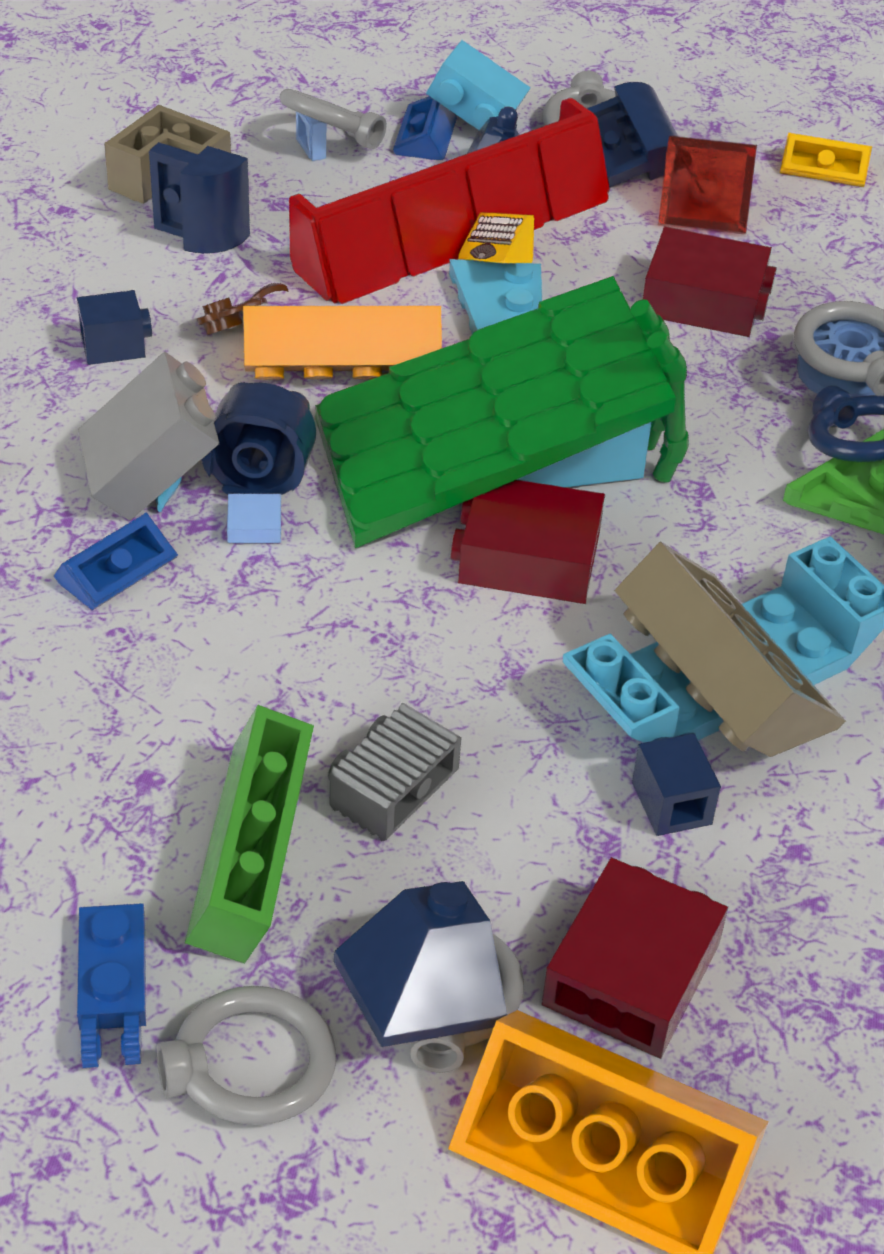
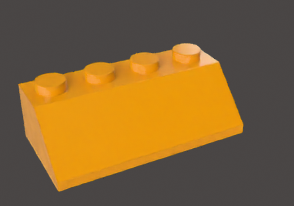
[243,306,442,380]
[448,1010,769,1254]

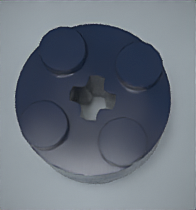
[201,382,316,495]

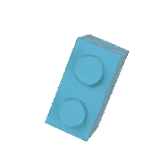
[426,40,531,130]

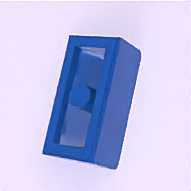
[393,96,457,160]
[54,512,178,611]

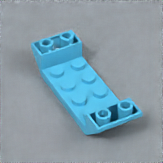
[562,536,884,743]

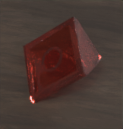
[658,136,757,235]

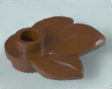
[197,283,289,336]

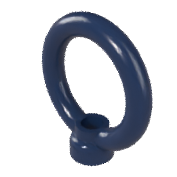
[808,386,884,462]

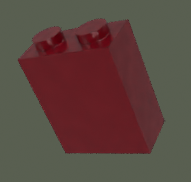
[643,226,777,337]
[451,480,605,604]
[542,857,728,1059]

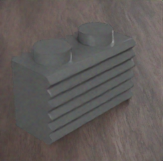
[328,703,462,841]

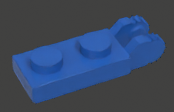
[77,903,146,1068]

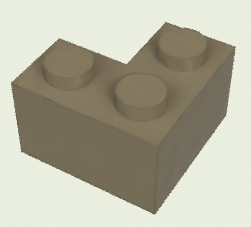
[104,105,231,204]

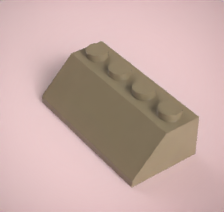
[614,541,846,757]

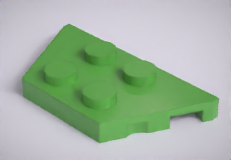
[783,429,884,535]

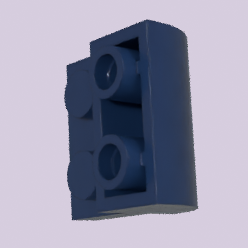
[587,82,690,187]
[149,142,250,254]

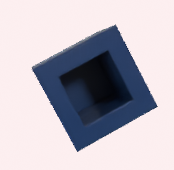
[77,290,152,365]
[632,733,721,836]

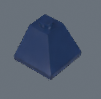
[333,881,507,1047]

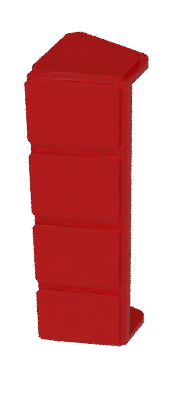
[289,98,610,304]

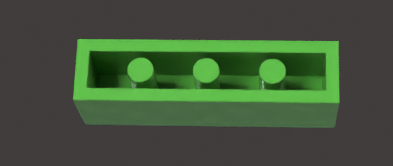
[185,705,314,964]

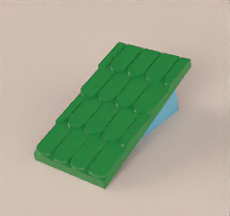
[315,276,676,548]

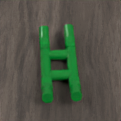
[630,299,689,483]

